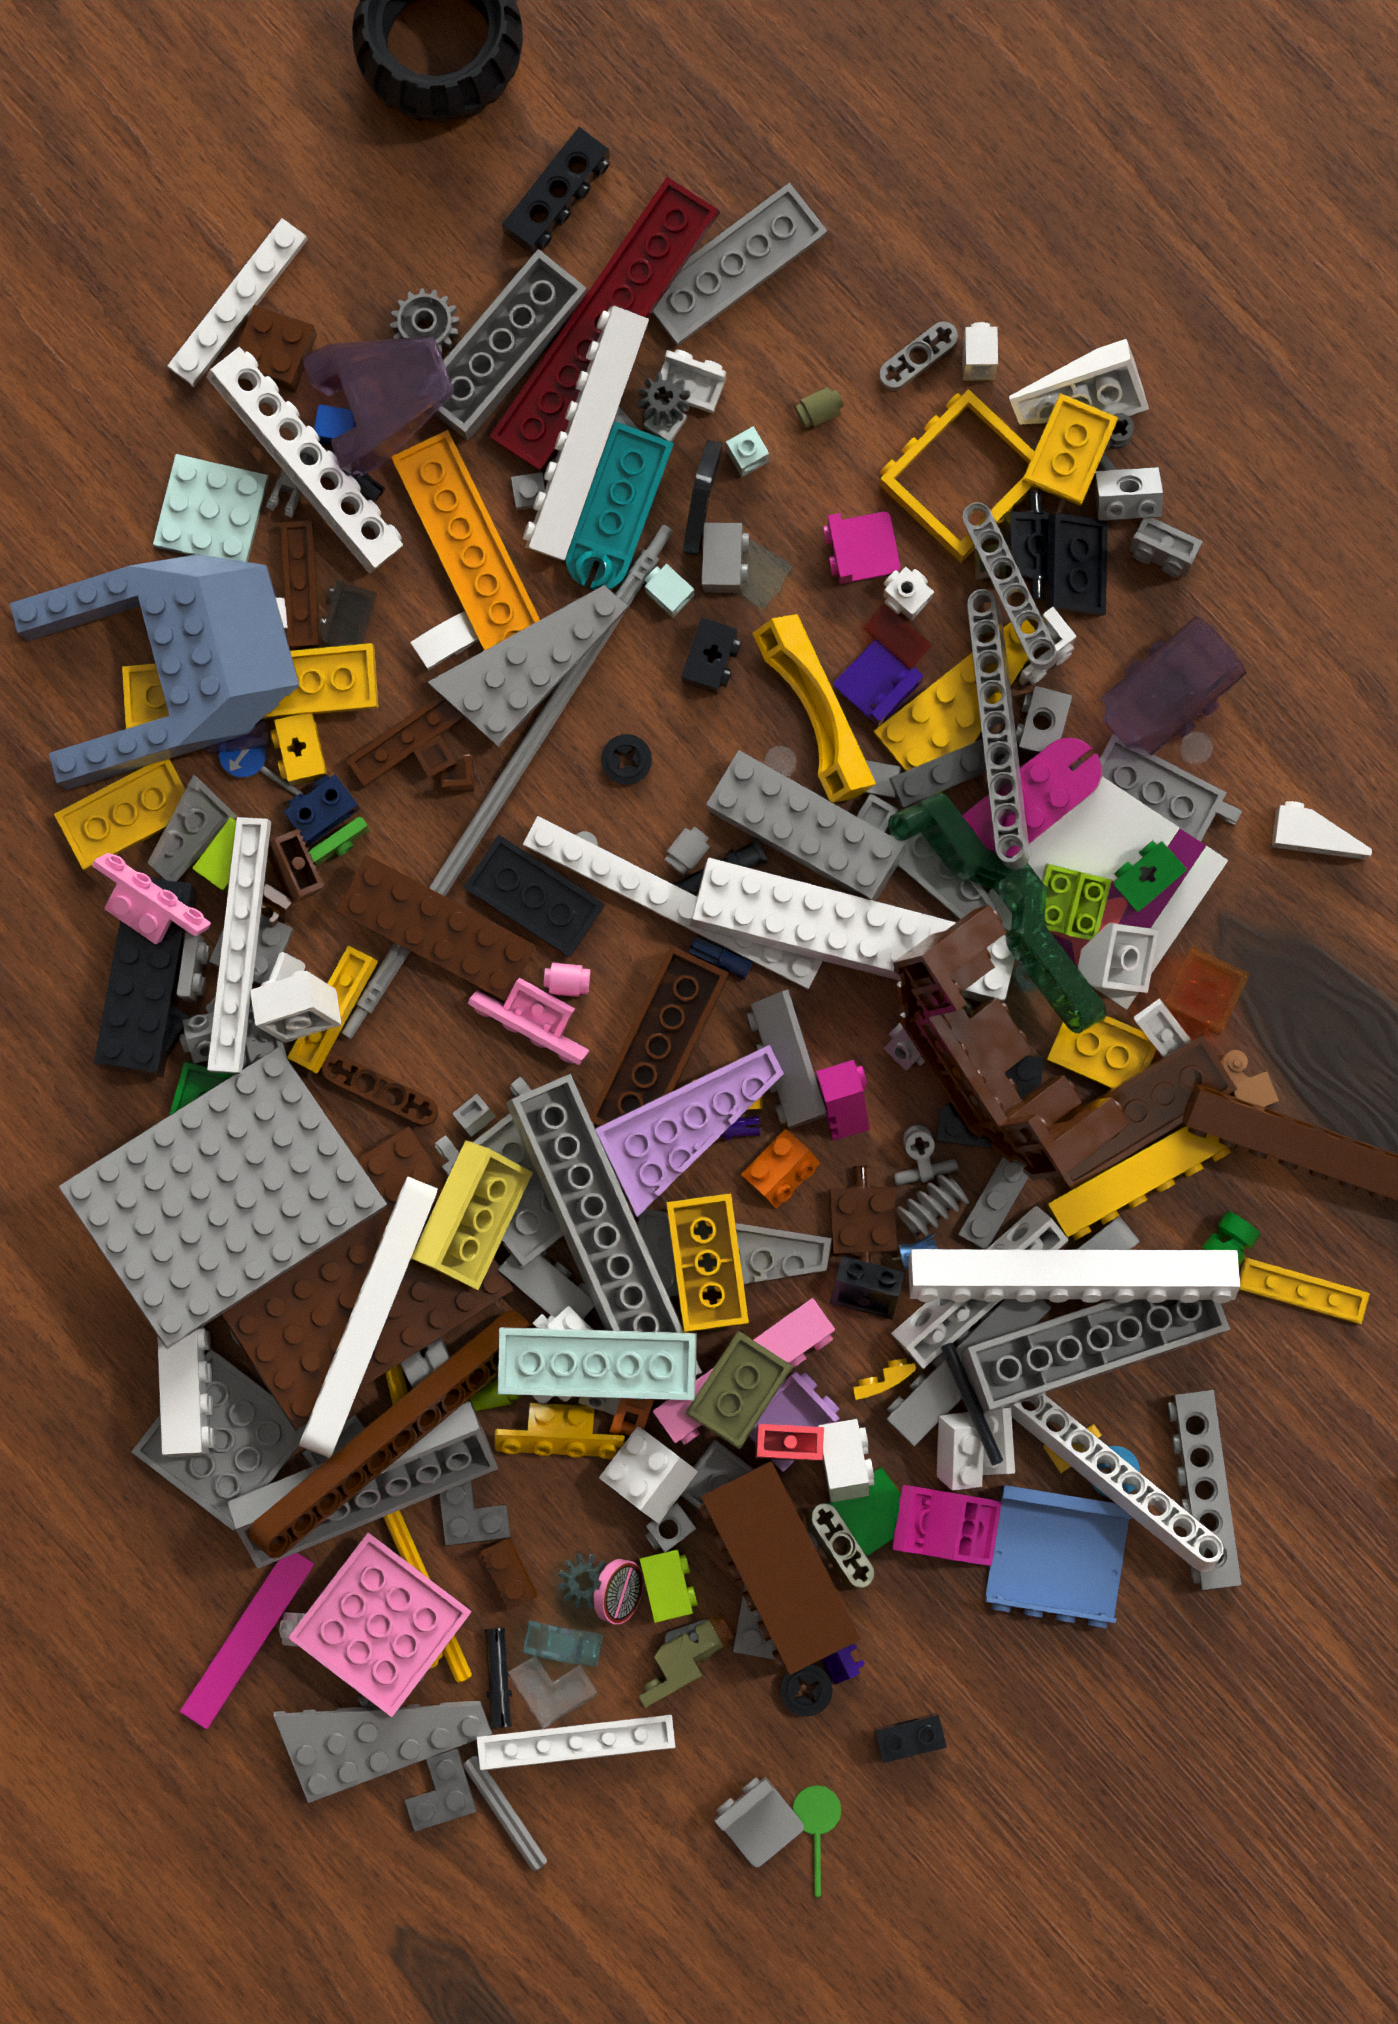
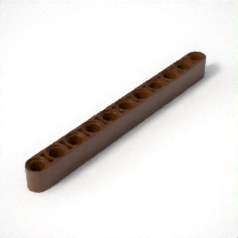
[248,1310,537,1559]

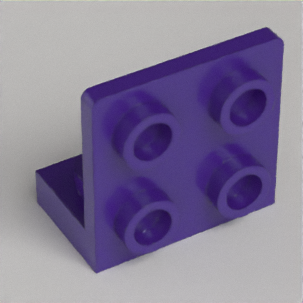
[834,640,924,727]

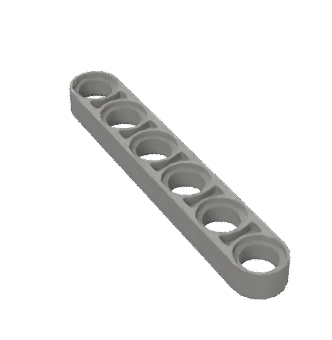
[962,502,1058,670]

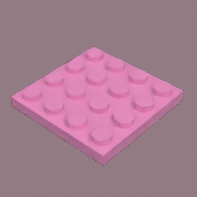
[288,1533,472,1717]

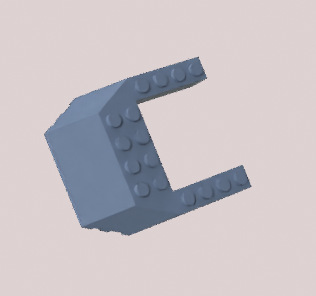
[10,554,300,790]

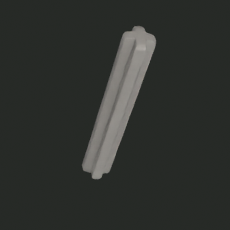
[463,1756,547,1871]

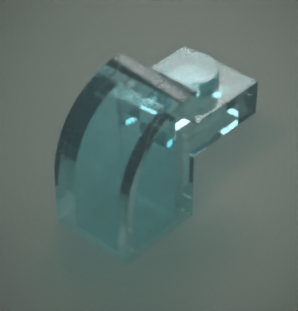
[523,1620,603,1667]

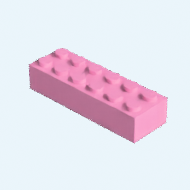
[653,1298,835,1445]

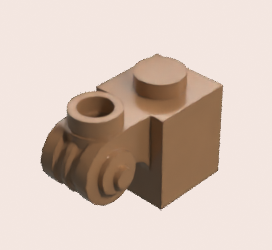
[1220,1050,1279,1108]

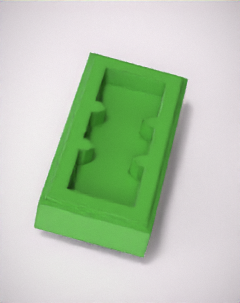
[309,817,370,866]

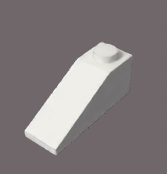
[1272,801,1372,860]

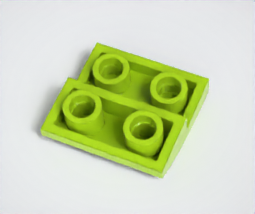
[1030,863,1112,940]

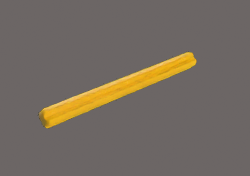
[383,1510,472,1683]

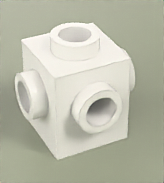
[883,567,934,621]

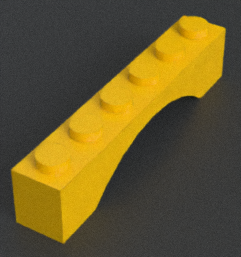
[752,614,876,803]

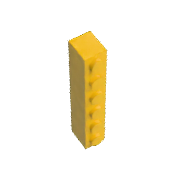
[1046,1126,1232,1241]

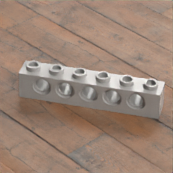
[1168,1390,1241,1590]

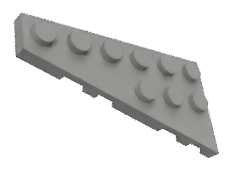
[428,585,628,748]
[638,1209,832,1297]
[273,1701,492,1803]

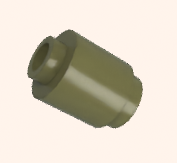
[795,386,844,429]

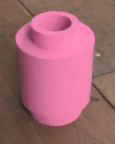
[543,962,591,997]

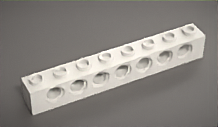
[206,347,403,574]

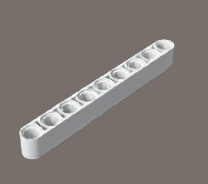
[299,1176,438,1458]
[1004,1394,1224,1572]

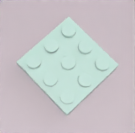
[153,454,269,562]

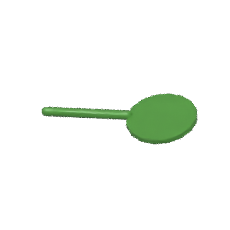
[793,1785,841,1898]

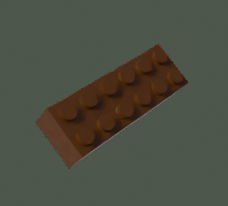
[589,945,729,1127]

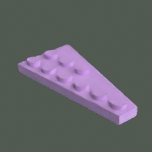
[595,1045,784,1217]

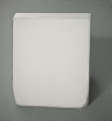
[269,952,305,981]

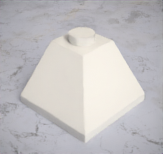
[1076,923,1159,993]

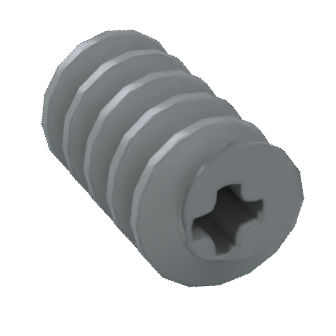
[896,1174,970,1240]

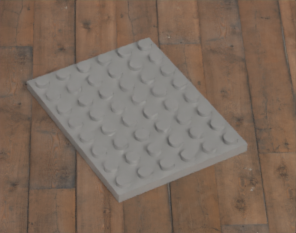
[59,1047,387,1349]

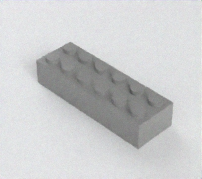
[417,249,587,441]
[706,750,906,901]

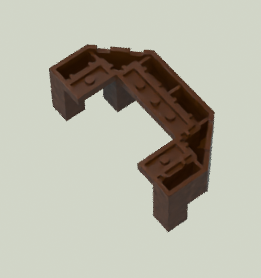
[893,905,1129,1180]

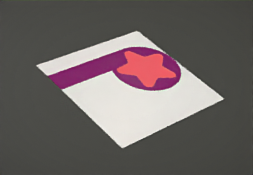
[988,760,1228,1010]

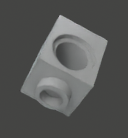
[645,1502,697,1552]

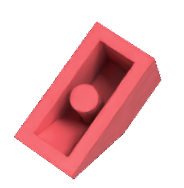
[755,1424,824,1460]

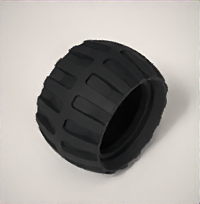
[352,0,523,123]

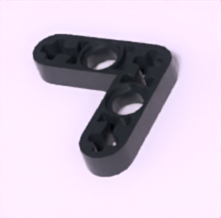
[682,440,723,556]

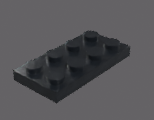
[463,835,605,958]

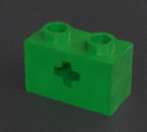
[1113,840,1187,912]

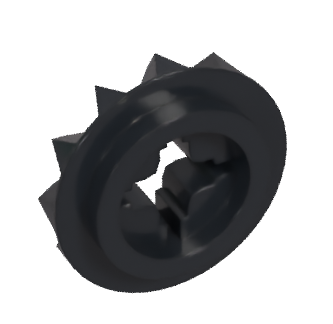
[601,734,652,786]
[780,1664,833,1716]

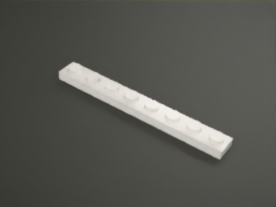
[207,817,271,1074]

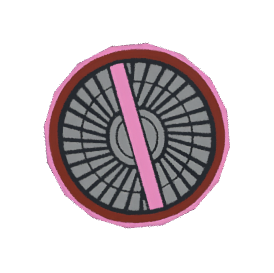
[594,1559,644,1624]

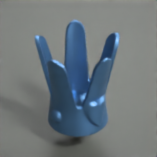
[892,1233,938,1270]

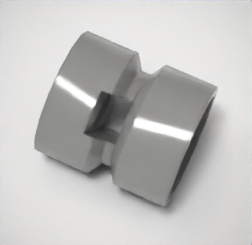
[401,1337,451,1388]

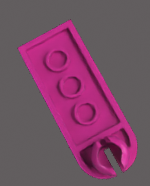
[944,738,1103,880]

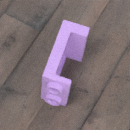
[749,1371,840,1472]

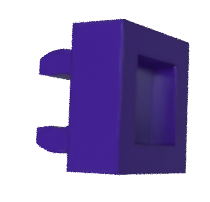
[822,1644,865,1685]

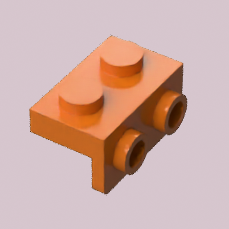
[741,1128,820,1208]

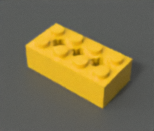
[666,1193,749,1333]

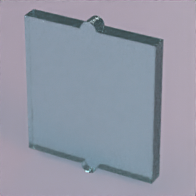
[739,538,793,610]

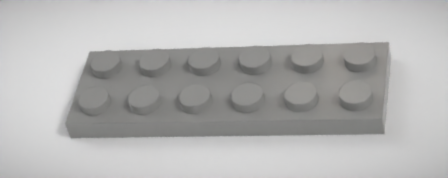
[652,182,828,347]

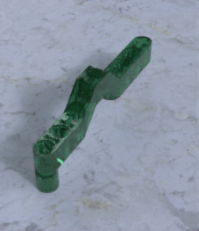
[888,793,1106,1033]

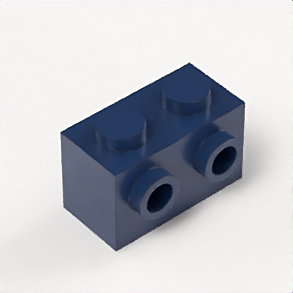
[284,774,360,846]

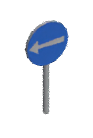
[219,733,305,796]

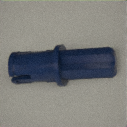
[689,937,753,980]

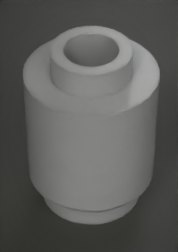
[664,827,710,875]

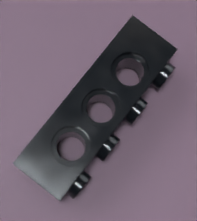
[502,127,611,255]

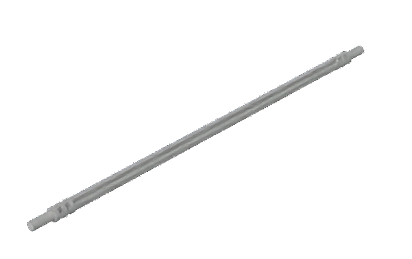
[341,525,673,1039]

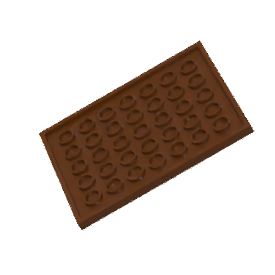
[221,1127,514,1431]

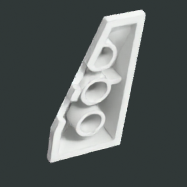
[1009,339,1149,425]

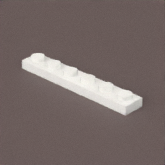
[167,218,308,387]
[477,1715,675,1771]

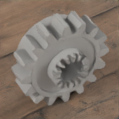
[390,288,460,360]

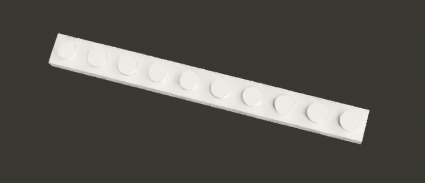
[523,816,823,990]

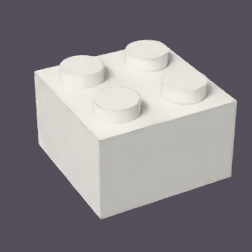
[250,971,342,1043]
[818,1419,874,1502]
[599,1426,698,1523]

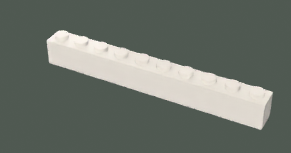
[908,1249,1240,1303]

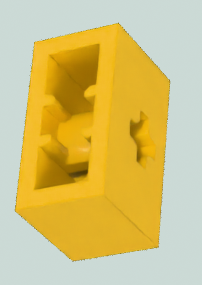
[271,713,328,786]

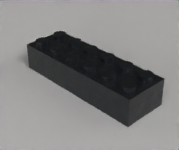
[94,878,198,1078]

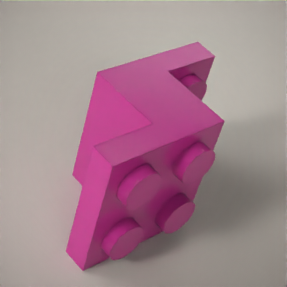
[892,1485,1002,1566]

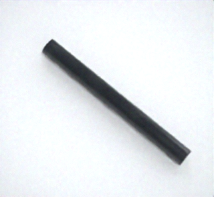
[941,1343,1004,1466]

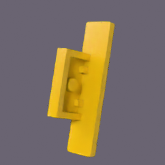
[495,1403,625,1459]

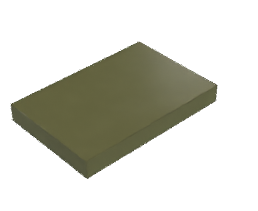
[685,1331,793,1449]

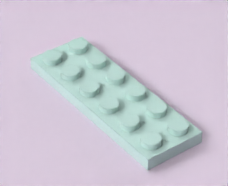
[498,1327,697,1400]

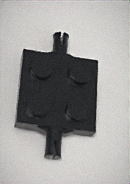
[1004,491,1050,600]

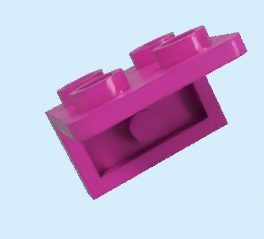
[822,511,900,585]

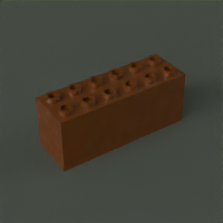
[698,1460,861,1675]

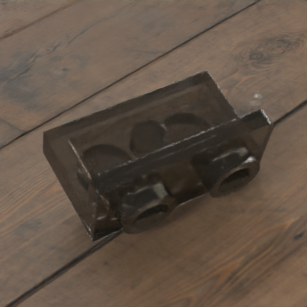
[317,579,377,647]

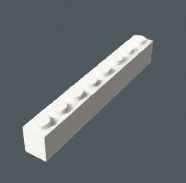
[523,305,649,561]

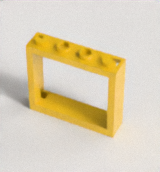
[879,389,1036,563]

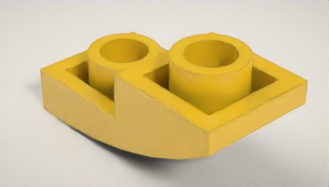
[853,1358,916,1400]

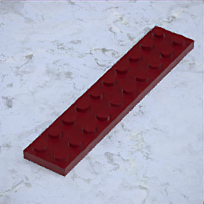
[489,177,720,473]

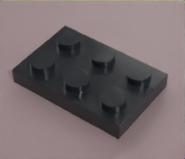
[1046,513,1108,617]

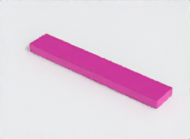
[180,1552,315,1729]

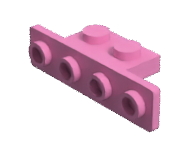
[92,853,211,944]
[468,978,589,1065]

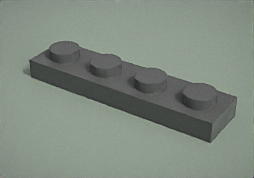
[889,730,1009,808]

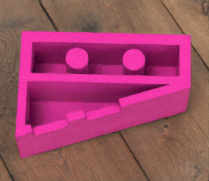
[815,1060,870,1141]

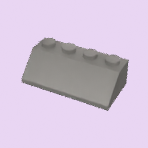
[747,990,826,1129]

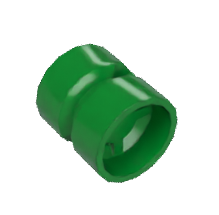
[1201,1211,1261,1266]

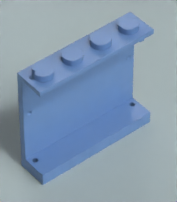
[985,1485,1132,1628]

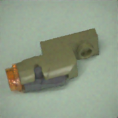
[639,1615,734,1708]

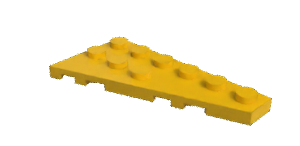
[873,620,1036,806]

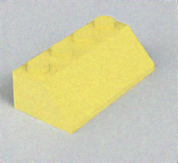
[411,1140,533,1290]

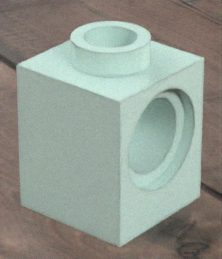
[726,426,769,477]
[645,564,695,618]

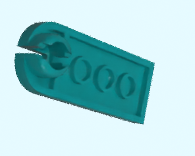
[566,421,674,590]

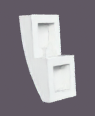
[410,611,479,671]

